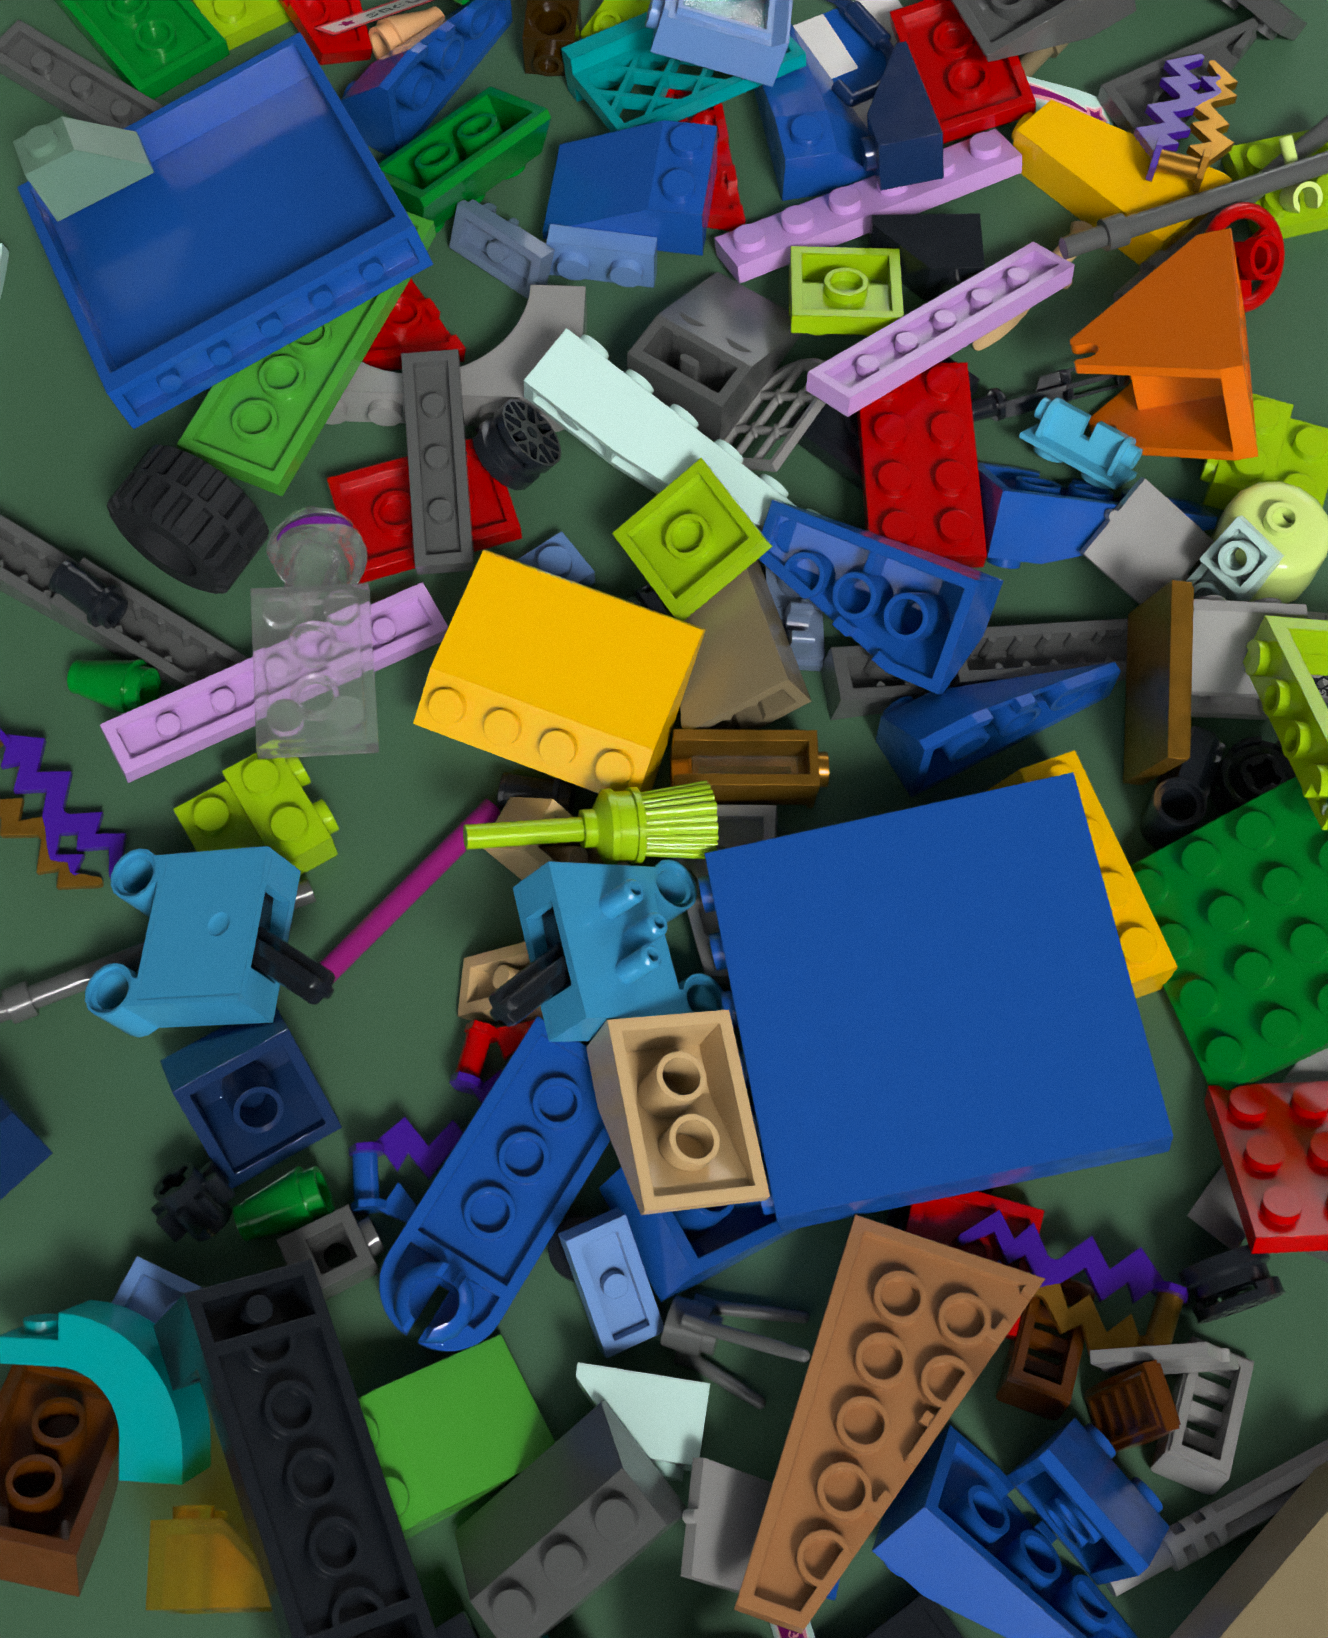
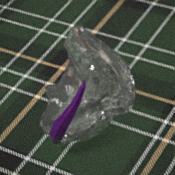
[266,505,368,626]

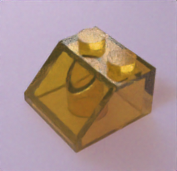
[146,1505,273,1615]

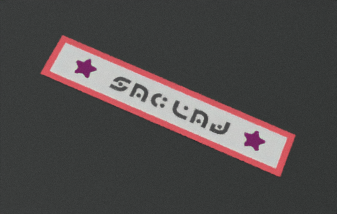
[314,0,436,36]

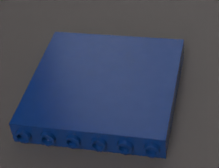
[17,32,433,429]
[698,772,1173,1231]

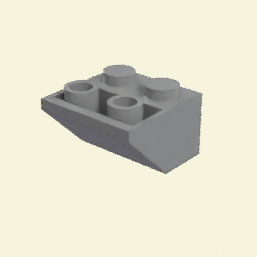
[1191,595,1308,720]

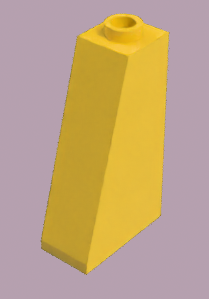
[1011,99,1232,266]

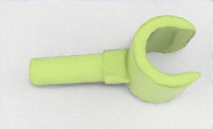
[1279,135,1323,213]

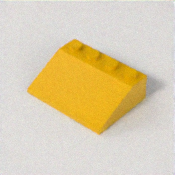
[413,550,706,793]

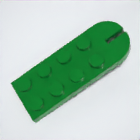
[54,0,230,100]

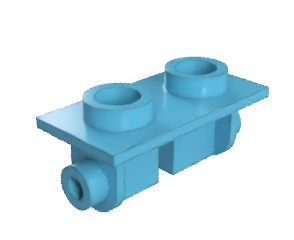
[1019,397,1143,490]

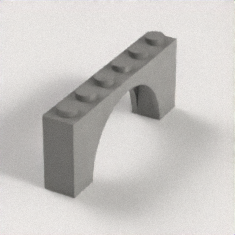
[325,284,587,432]

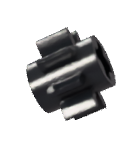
[151,1161,235,1243]

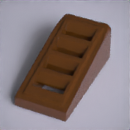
[996,1278,1095,1420]
[1084,1360,1181,1452]

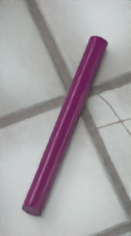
[320,799,501,982]

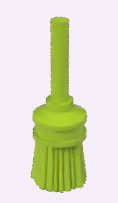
[463,780,719,865]

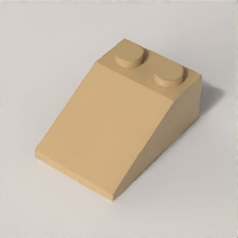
[586,1010,770,1215]

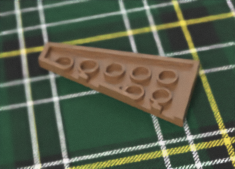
[734,1215,1045,1634]

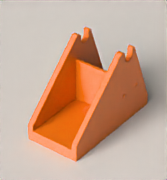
[1070,228,1258,461]

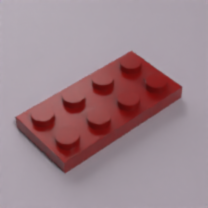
[857,362,987,568]

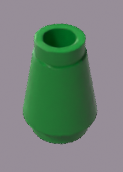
[67,659,161,714]
[233,1166,335,1242]

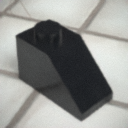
[867,213,985,301]

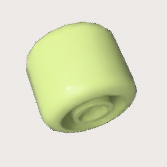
[1207,481,1328,604]

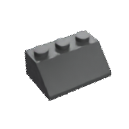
[454,1401,688,1638]

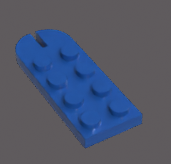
[379,1016,610,1352]

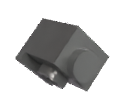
[276,1205,386,1300]

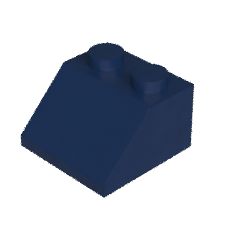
[160,1006,342,1189]

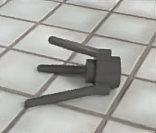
[661,1293,810,1409]

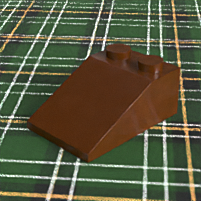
[0,1364,119,1597]

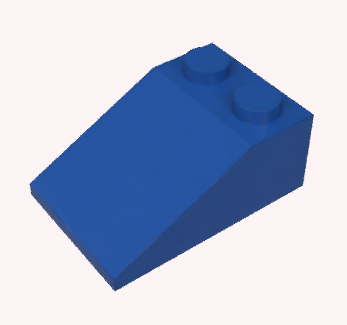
[543,120,717,256]
[599,1104,799,1302]
[1007,1418,1170,1585]

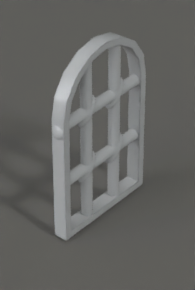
[723,358,826,472]

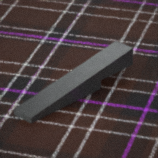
[0,514,249,689]
[821,618,1128,720]

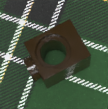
[522,0,582,77]

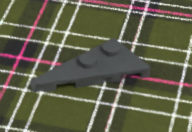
[1097,18,1259,142]

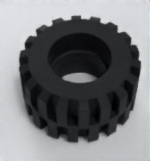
[107,444,269,594]

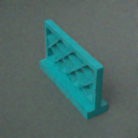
[561,0,807,132]

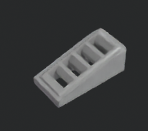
[1151,1336,1255,1495]

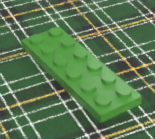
[176,212,436,496]

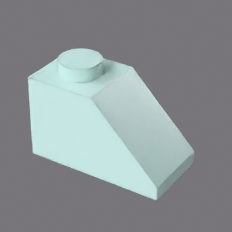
[576,1362,710,1481]

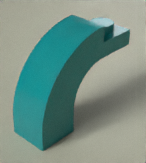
[0,1300,211,1485]

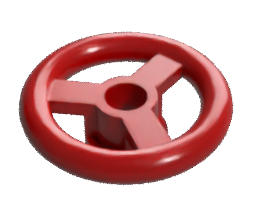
[1205,202,1285,313]

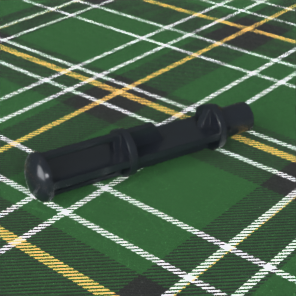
[971,367,1130,422]

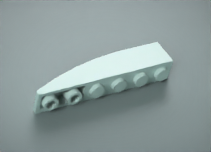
[524,328,821,532]

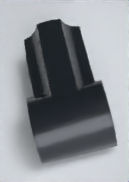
[1139,726,1226,849]

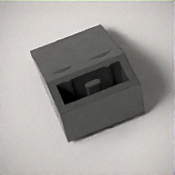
[627,272,803,441]

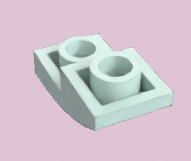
[1185,515,1284,602]

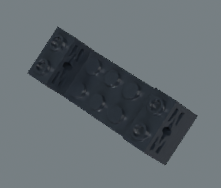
[153,1259,438,1638]

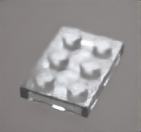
[250,583,379,759]

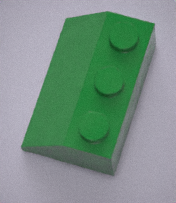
[378,86,551,233]

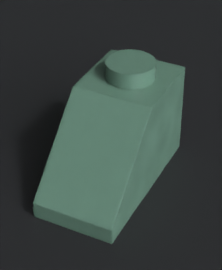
[13,116,155,222]

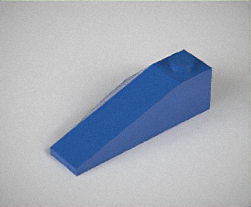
[341,0,513,156]
[754,24,875,201]
[978,462,1217,569]
[759,500,1004,695]
[875,662,1121,797]
[872,1425,1138,1638]

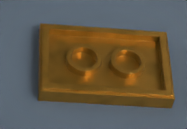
[1123,580,1194,785]

